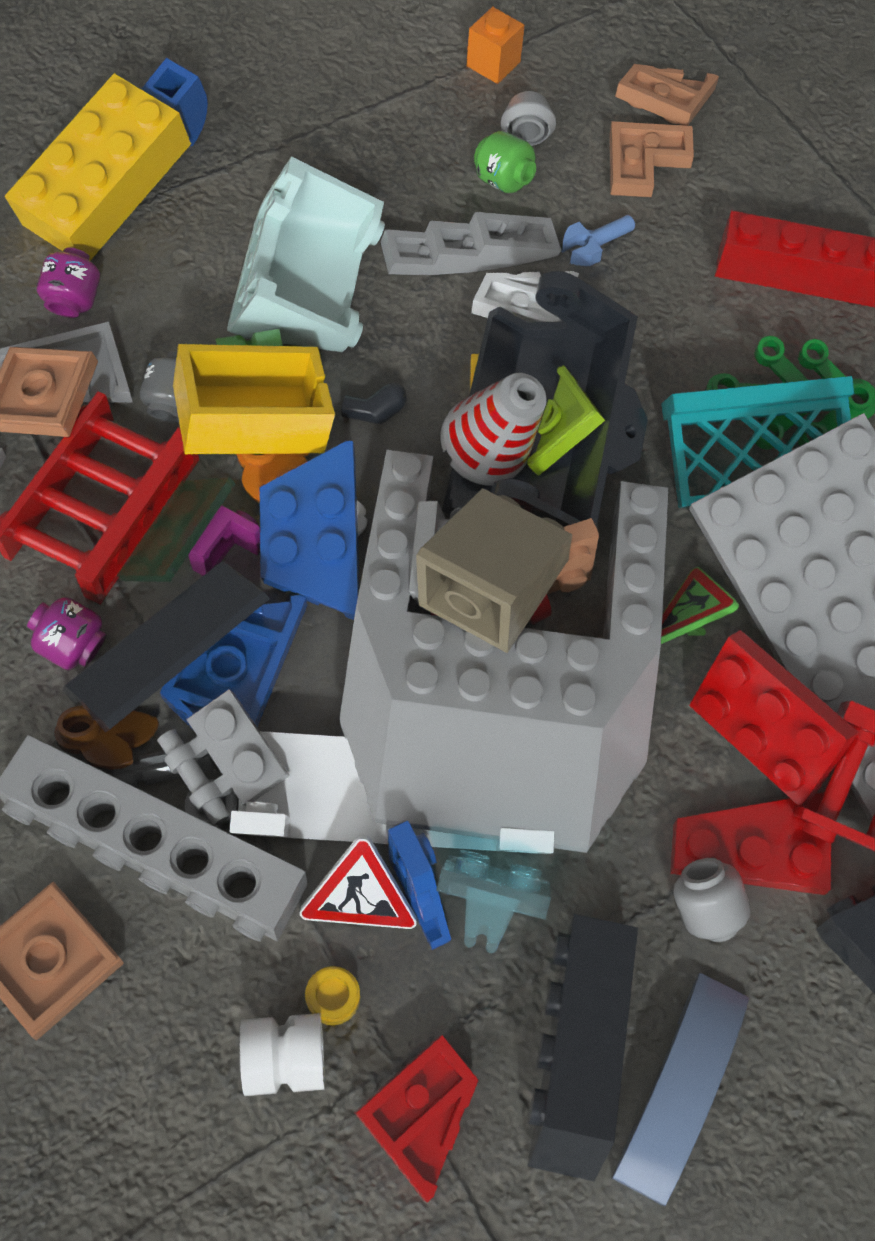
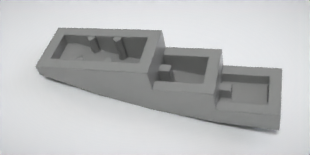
[380,212,561,275]

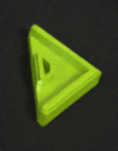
[527,365,605,476]

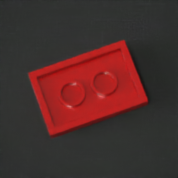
[689,630,859,807]

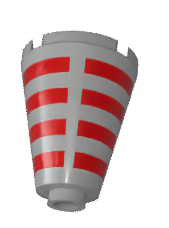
[440,373,546,485]

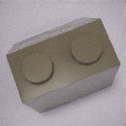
[416,488,572,653]

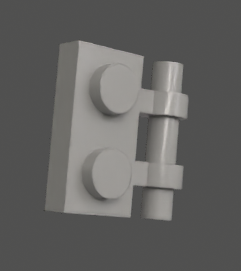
[157,690,290,826]

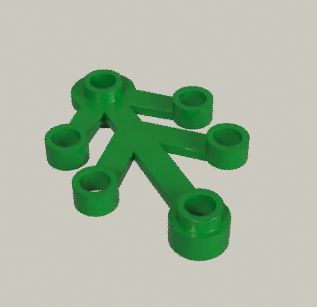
[704,336,875,450]

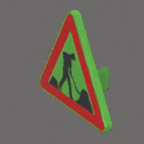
[661,567,739,644]

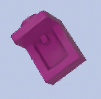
[186,504,261,576]

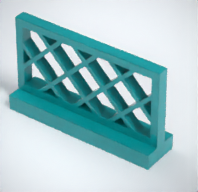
[661,376,854,508]

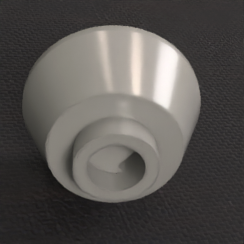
[501,91,556,146]

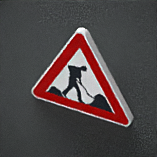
[300,834,417,929]

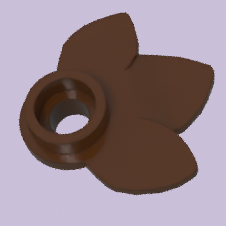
[54,706,159,770]

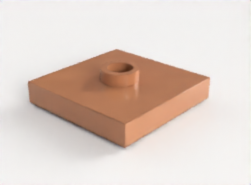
[0,347,98,437]
[0,881,124,1041]

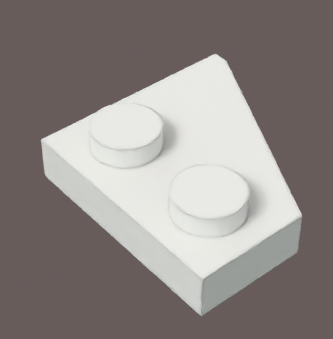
[471,271,579,323]

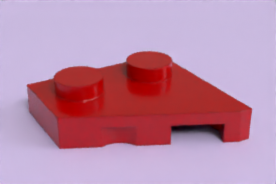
[354,1035,479,1202]

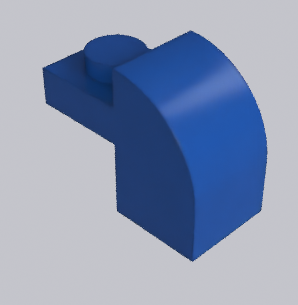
[141,58,208,147]

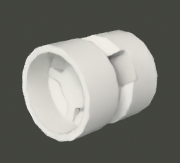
[240,1013,325,1096]

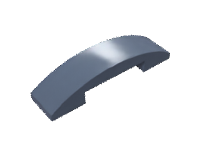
[612,973,749,1206]

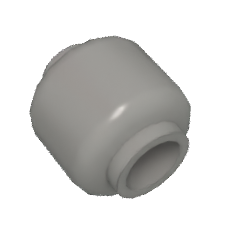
[674,858,750,942]

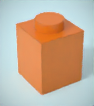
[466,7,525,84]

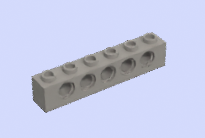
[0,735,308,942]

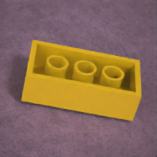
[4,73,191,261]

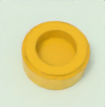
[305,966,360,1025]

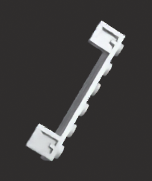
[230,731,554,854]

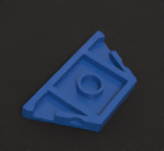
[260,441,360,620]
[160,595,307,731]

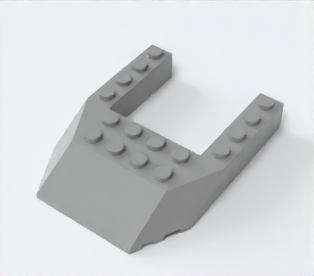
[340,450,668,853]

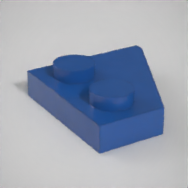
[388,821,451,950]

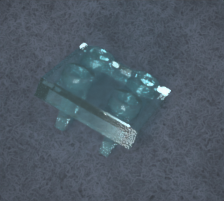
[436,850,551,953]

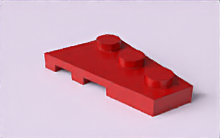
[670,792,831,895]

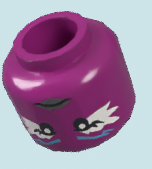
[36,248,100,318]
[27,596,107,671]

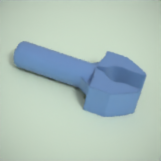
[561,215,635,266]

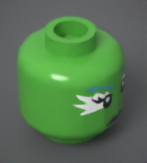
[474,131,536,193]

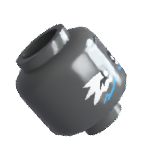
[140,351,179,423]

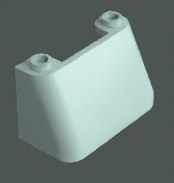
[227,156,385,352]

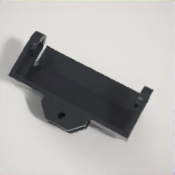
[442,271,648,527]

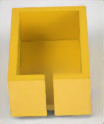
[173,344,335,454]

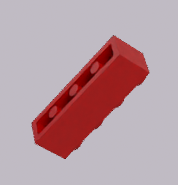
[715,210,875,307]

